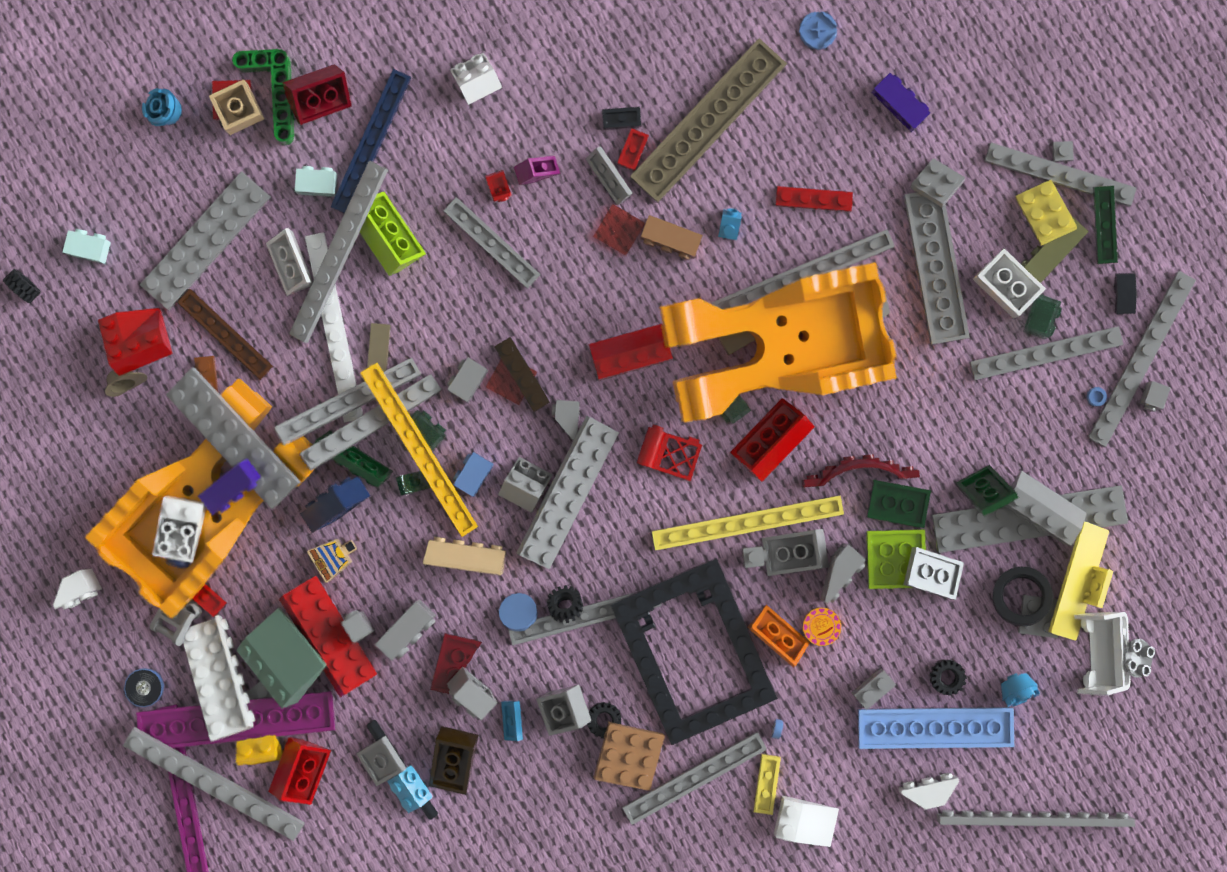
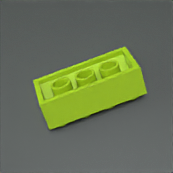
[359,192,426,276]

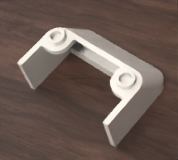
[1074,612,1131,695]

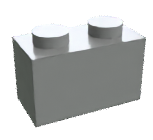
[447,358,489,403]
[851,668,896,710]

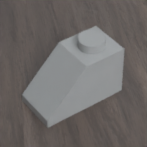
[552,400,580,440]

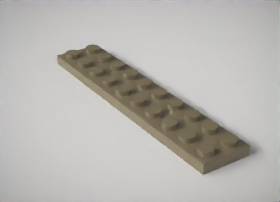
[630,38,787,203]

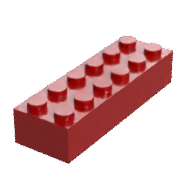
[279,576,377,698]

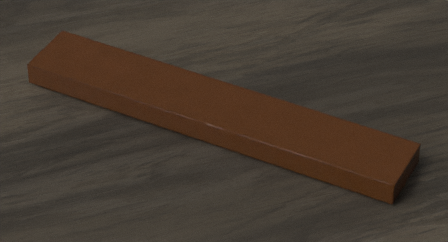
[177,289,274,380]

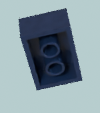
[300,476,370,533]

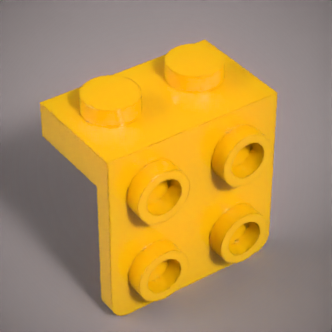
[236,735,283,766]

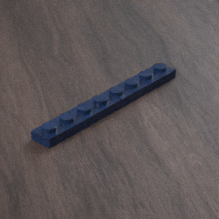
[331,69,412,214]

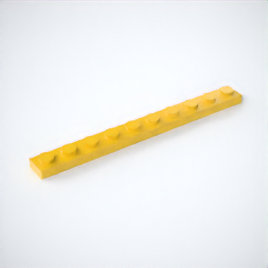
[360,362,478,537]

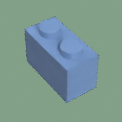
[453,452,494,497]

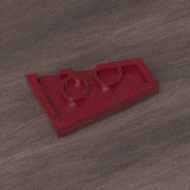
[430,633,482,694]

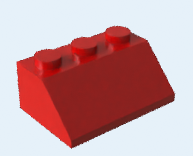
[268,737,331,805]

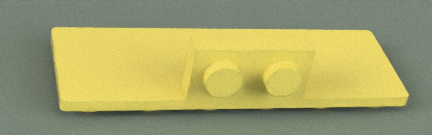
[1049,522,1113,641]

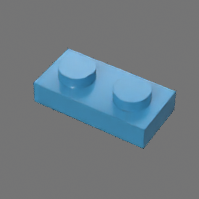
[501,701,523,741]

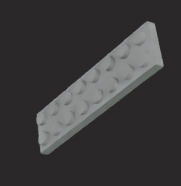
[140,171,271,311]
[904,192,970,345]
[166,368,300,509]
[516,415,619,569]

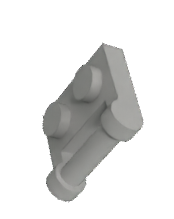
[150,608,195,646]

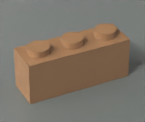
[641,215,703,260]

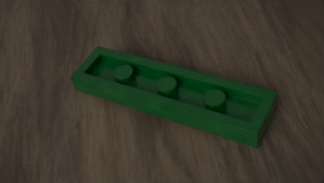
[1093,186,1118,264]

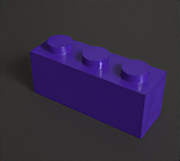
[871,73,930,133]
[198,459,262,515]

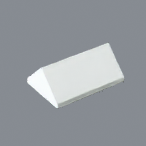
[266,228,313,296]

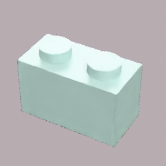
[295,166,337,197]
[63,229,111,264]

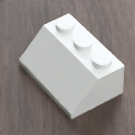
[973,249,1046,319]

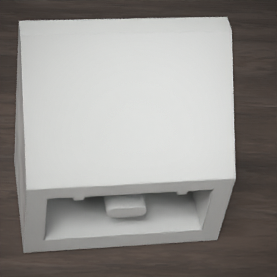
[450,53,502,105]
[53,569,102,610]

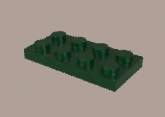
[313,431,393,487]

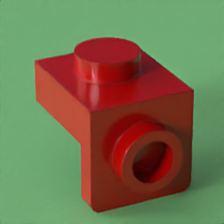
[485,170,512,202]

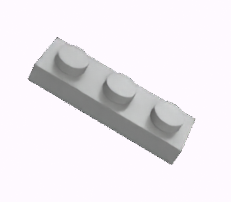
[585,146,633,205]

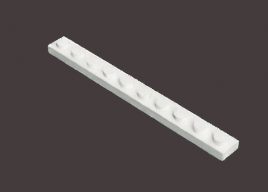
[305,232,363,423]

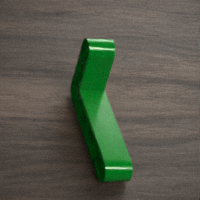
[232,49,294,145]

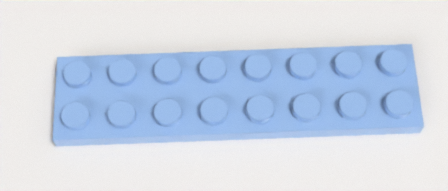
[858,707,1014,749]

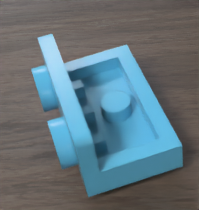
[387,766,432,813]

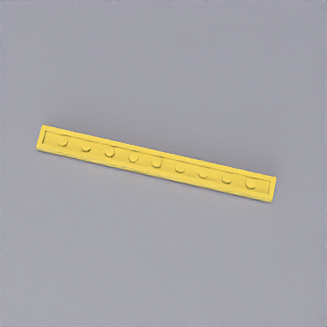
[652,495,844,550]

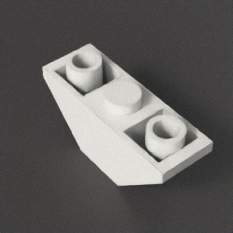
[899,773,959,809]

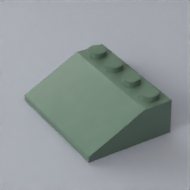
[236,608,327,708]

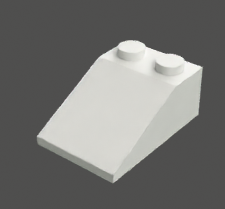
[774,795,839,847]

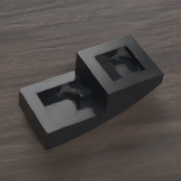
[1114,273,1137,314]

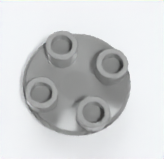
[1123,639,1155,678]

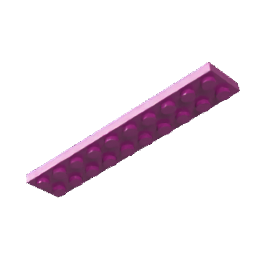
[136,691,336,748]

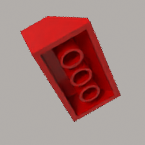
[589,324,673,381]
[730,398,815,482]

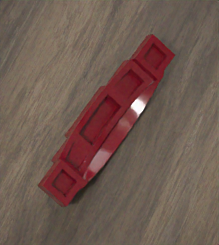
[802,454,920,488]

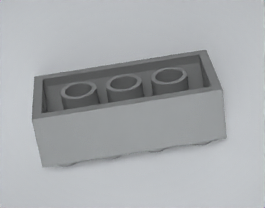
[1005,471,1086,546]

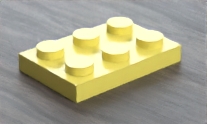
[1016,180,1077,246]

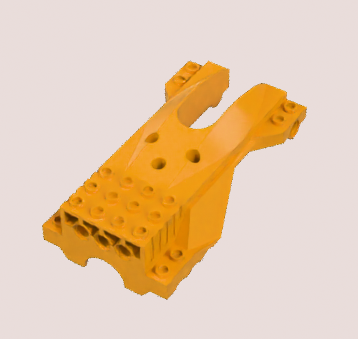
[659,263,897,423]
[85,379,316,618]

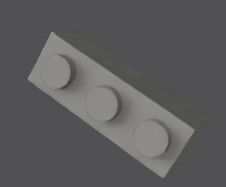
[342,610,375,643]

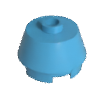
[142,88,182,126]
[1001,673,1040,707]

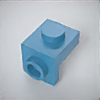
[718,208,742,240]

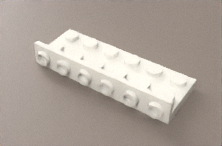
[183,615,255,742]

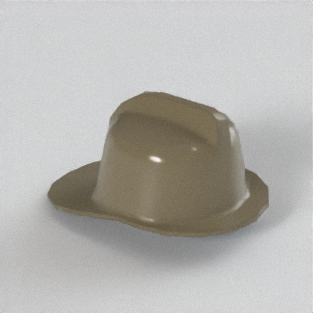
[105,370,147,397]

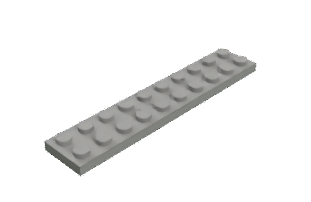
[932,485,1128,553]

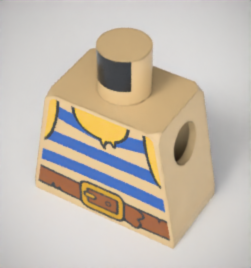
[307,539,357,583]

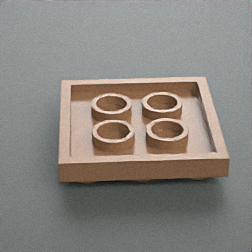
[594,722,665,791]

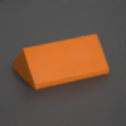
[747,605,810,668]

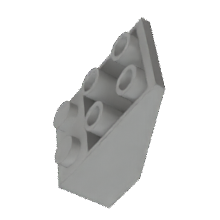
[820,543,866,604]

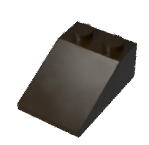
[429,726,479,795]

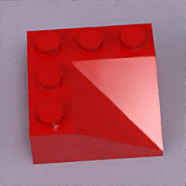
[98,308,173,376]

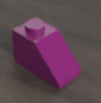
[514,156,561,185]

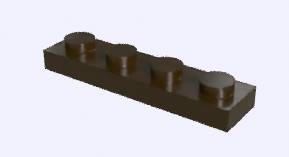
[494,337,550,412]

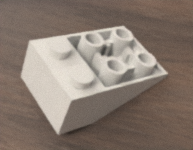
[153,496,206,562]

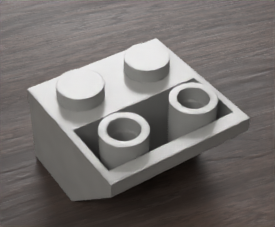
[498,457,553,513]

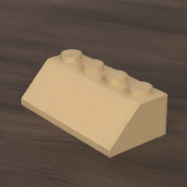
[423,537,506,575]

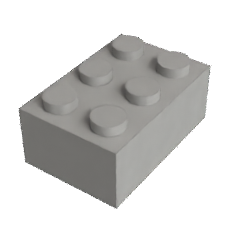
[375,600,436,660]

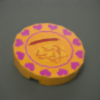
[802,607,841,646]

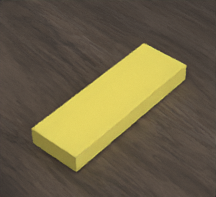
[753,754,781,815]

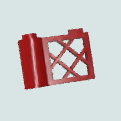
[636,424,702,481]

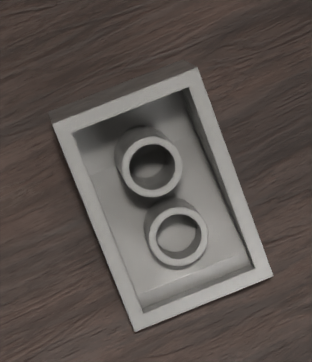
[762,529,829,576]

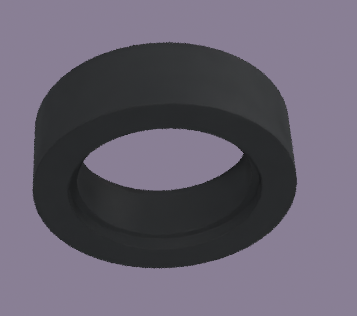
[992,566,1053,626]

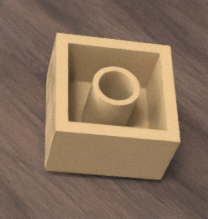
[209,80,265,135]

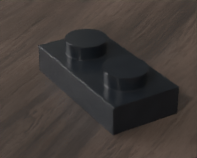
[602,107,641,130]

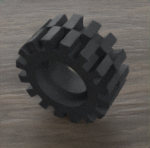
[3,269,41,303]
[547,585,583,623]
[929,659,967,696]
[587,702,622,739]

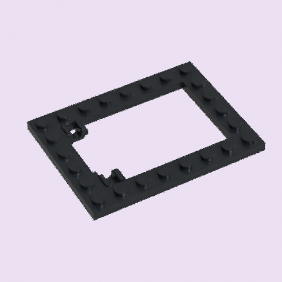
[610,558,777,745]

